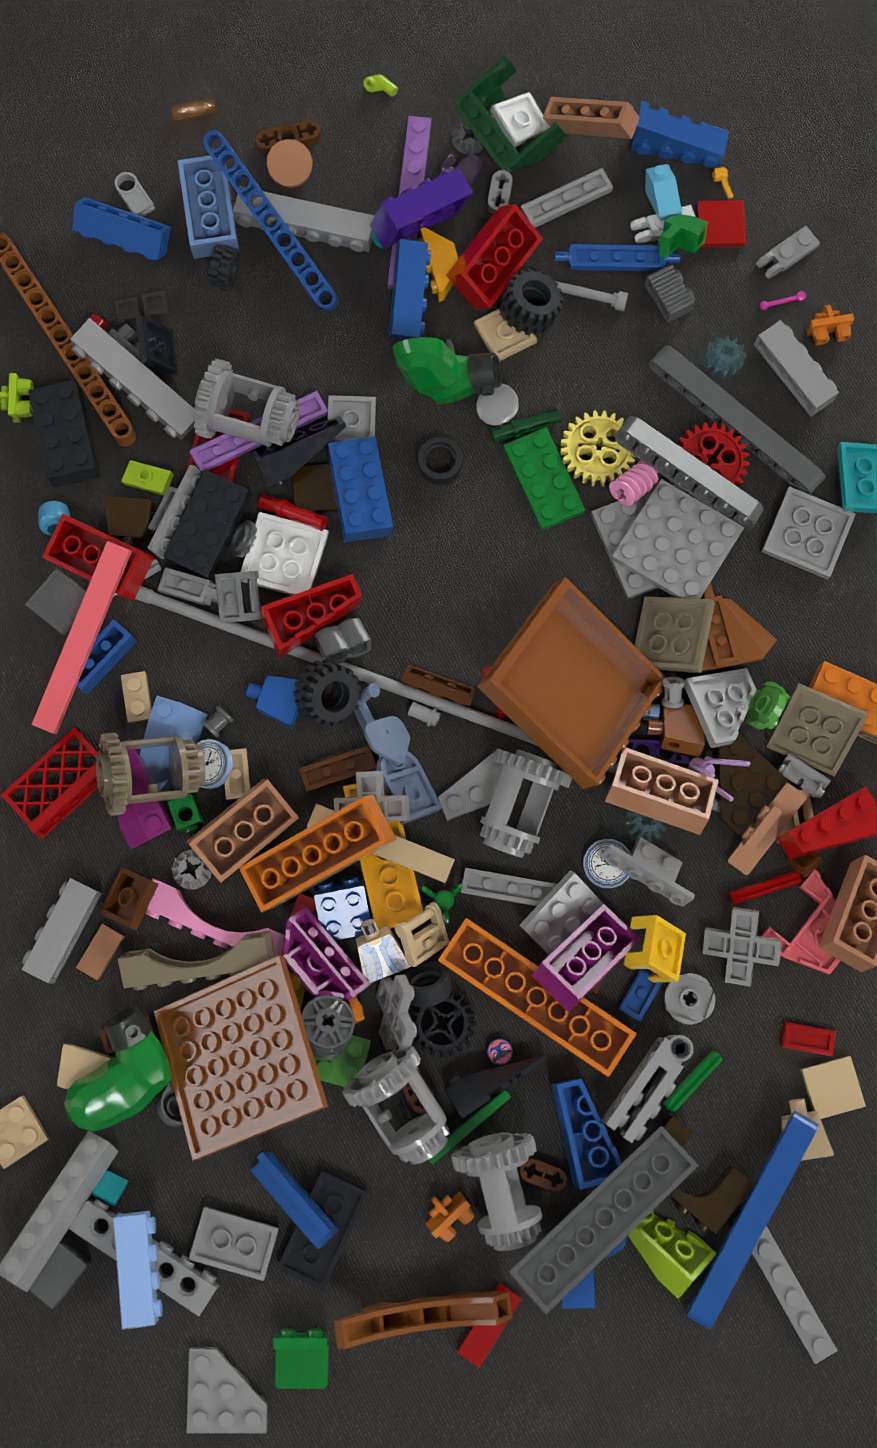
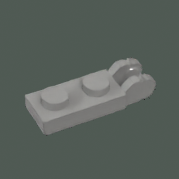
[756,226,820,279]

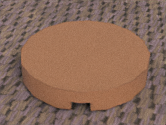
[267,139,312,188]

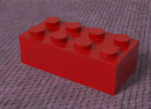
[446,204,543,309]
[42,514,155,601]

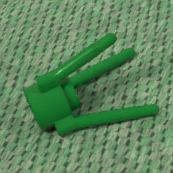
[422,884,463,924]

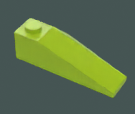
[628,1211,717,1299]

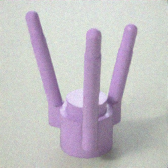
[688,756,750,801]

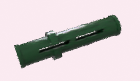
[490,408,561,443]

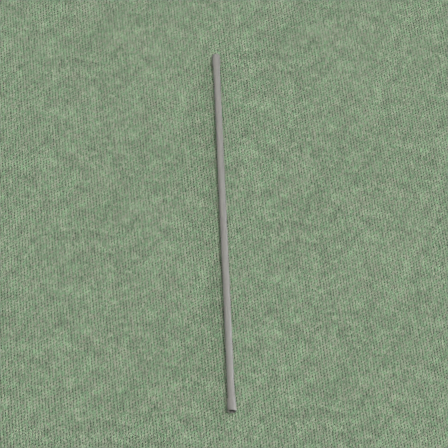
[135,586,759,826]

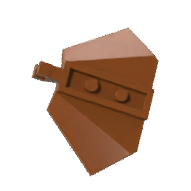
[688,582,777,673]

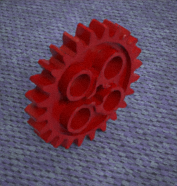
[678,422,750,494]

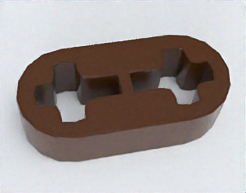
[519,1158,567,1192]

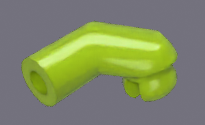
[363,75,398,97]

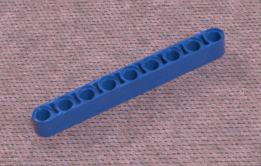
[203,130,339,311]
[686,1111,819,1330]

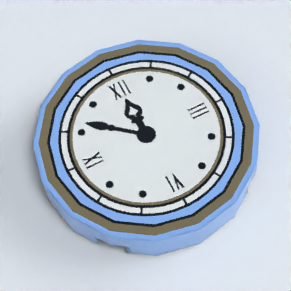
[197,739,233,789]
[583,839,630,888]

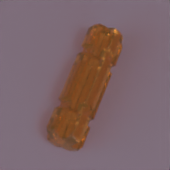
[171,98,216,120]

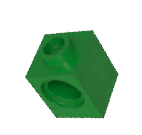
[168,793,204,834]

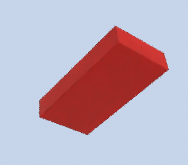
[781,1022,836,1056]

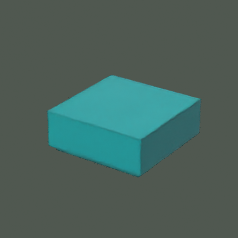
[92,1170,128,1206]

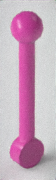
[759,291,806,310]

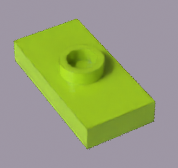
[121,460,174,496]

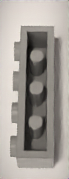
[754,320,839,417]
[22,878,102,984]

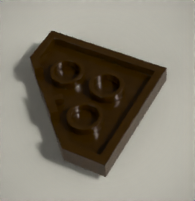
[718,733,790,836]

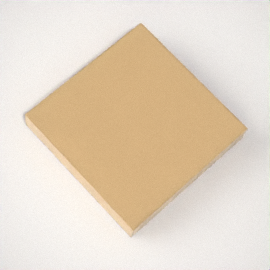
[474,309,537,361]
[800,1056,866,1119]

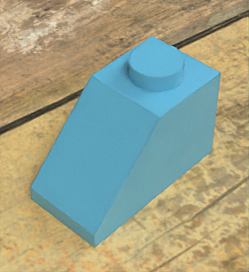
[645,164,682,221]

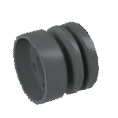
[301,995,355,1061]

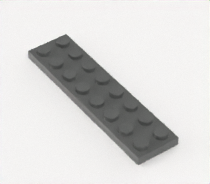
[509,1126,699,1315]

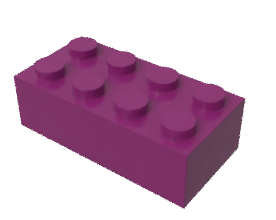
[532,904,640,1012]

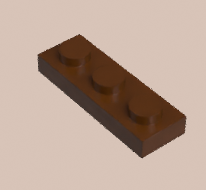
[401,664,477,706]
[299,745,376,793]

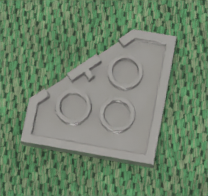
[684,668,756,748]
[187,1347,268,1433]

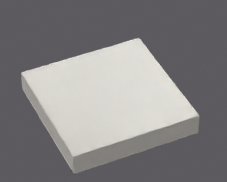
[490,92,550,147]

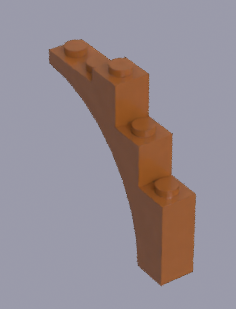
[334,1291,512,1349]

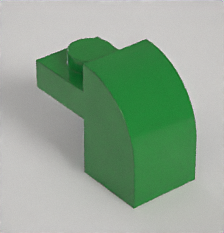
[658,215,708,259]

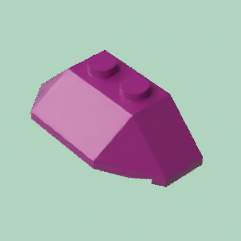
[282,907,370,1000]

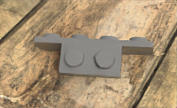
[148,465,203,559]
[600,837,695,907]

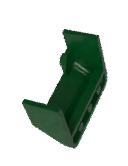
[456,55,567,171]

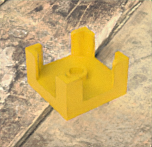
[624,915,686,983]

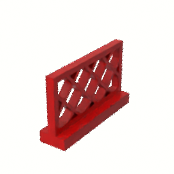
[1,728,99,839]

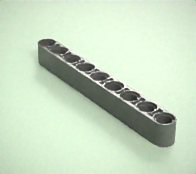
[649,345,825,495]

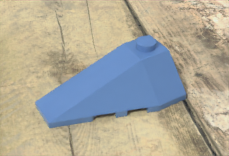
[139,696,208,792]

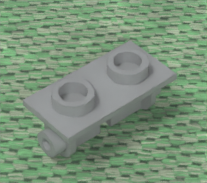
[777,753,831,799]

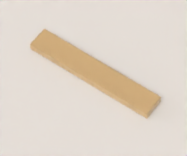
[307,804,455,883]

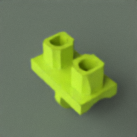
[0,373,34,423]

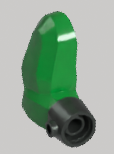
[392,337,502,404]
[65,1006,172,1131]

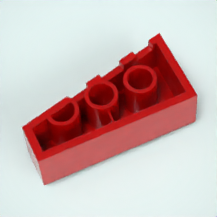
[261,574,362,659]
[777,787,877,859]

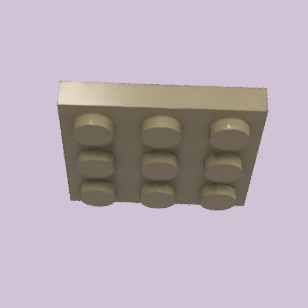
[635,597,715,673]
[766,683,868,776]

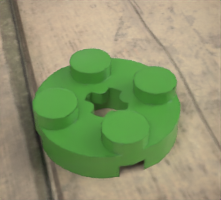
[745,682,790,730]

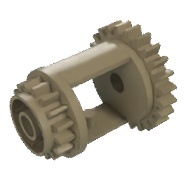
[96,733,205,816]

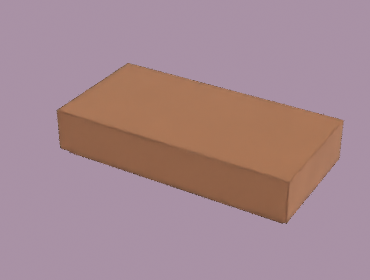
[76,924,125,980]

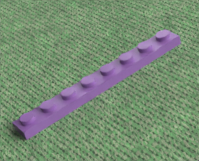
[388,116,431,289]

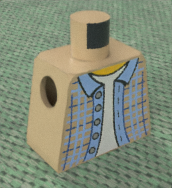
[356,919,411,983]

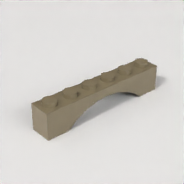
[118,931,275,990]

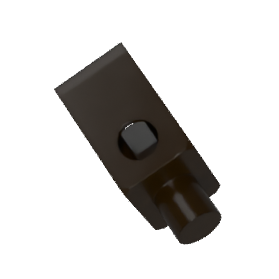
[105,496,155,547]

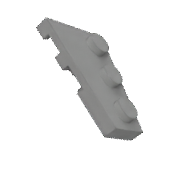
[438,751,502,821]

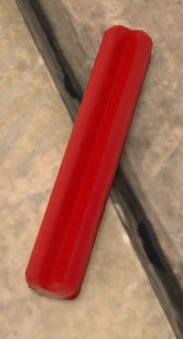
[729,870,802,904]

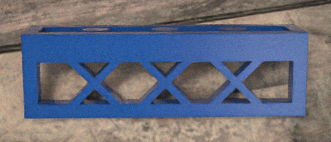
[251,1152,339,1249]

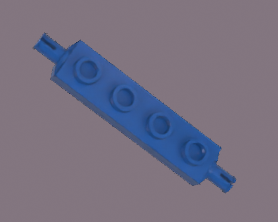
[555,244,680,271]

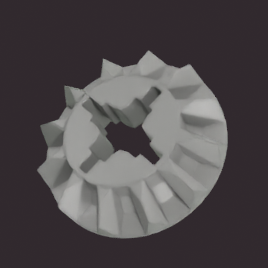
[172,850,212,890]

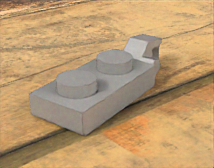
[157,568,218,606]

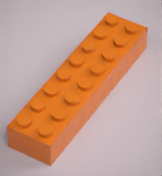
[438,918,637,1077]

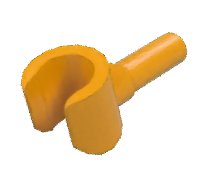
[712,167,733,199]

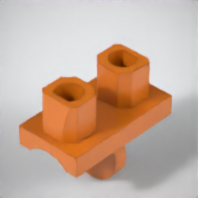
[806,305,854,346]
[425,1191,474,1242]

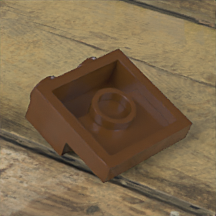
[99,867,159,931]

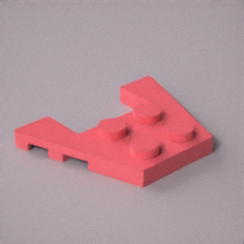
[761,870,840,975]

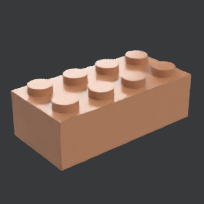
[605,747,719,835]
[187,779,299,883]
[818,855,877,972]

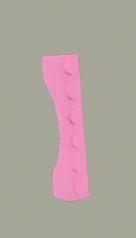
[145,879,284,957]

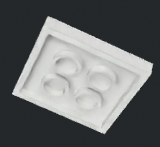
[241,512,329,595]

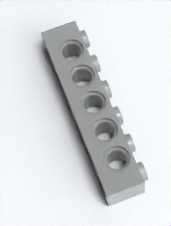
[69,1198,220,1316]

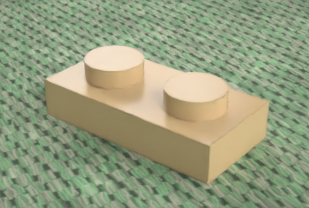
[121,671,152,724]
[225,748,251,801]

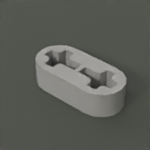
[488,170,512,214]

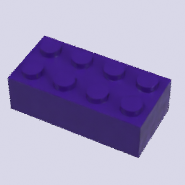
[370,168,473,249]

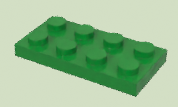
[503,427,585,531]

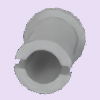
[408,701,441,727]

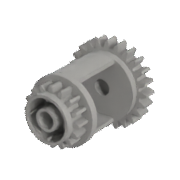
[193,359,300,447]
[480,749,572,858]
[342,1046,449,1164]
[451,1133,542,1251]

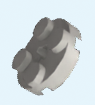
[664,973,715,1024]

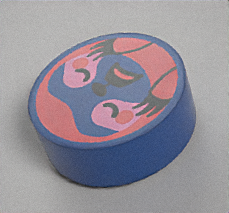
[487,1039,513,1065]

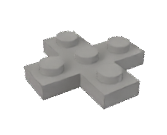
[334,771,410,847]
[703,907,782,986]
[376,975,417,1050]

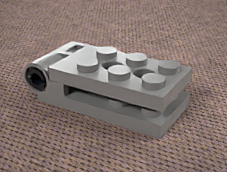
[601,1035,693,1143]

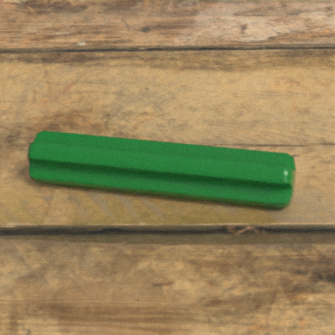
[663,1051,723,1113]

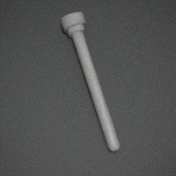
[552,280,628,312]

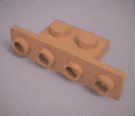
[728,783,807,875]

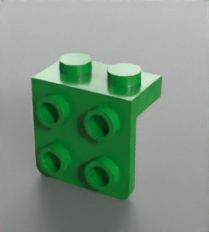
[273,1329,329,1389]

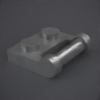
[215,571,262,623]

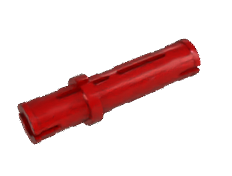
[258,494,328,531]

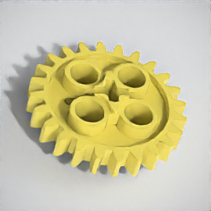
[560,410,636,486]

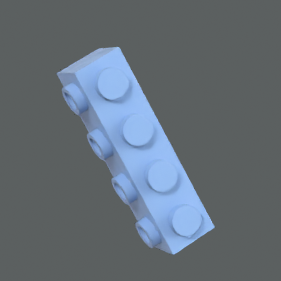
[114,1211,162,1329]

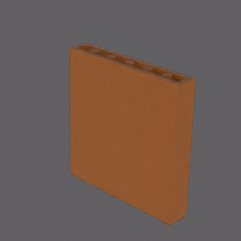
[477,577,666,789]

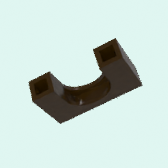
[658,1114,754,1234]

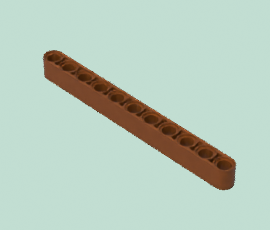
[0,233,136,447]

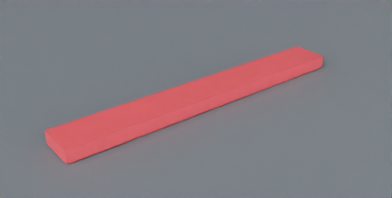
[32,541,132,734]

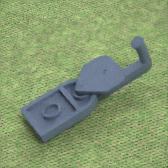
[353,683,442,825]

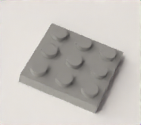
[761,486,856,580]

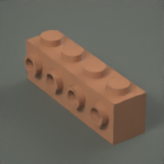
[543,97,640,139]

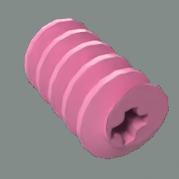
[609,460,658,506]

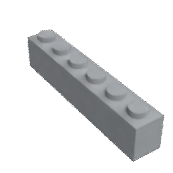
[233,186,375,252]
[70,318,196,440]
[0,1131,118,1292]

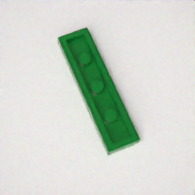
[428,1089,511,1165]

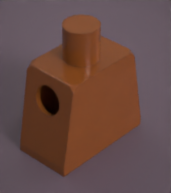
[646,705,705,757]

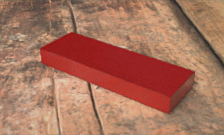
[457,1282,522,1368]

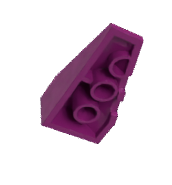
[118,739,176,849]

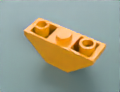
[417,228,458,302]

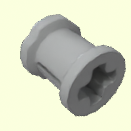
[662,677,685,708]

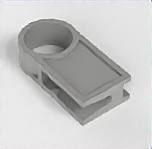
[115,172,155,217]

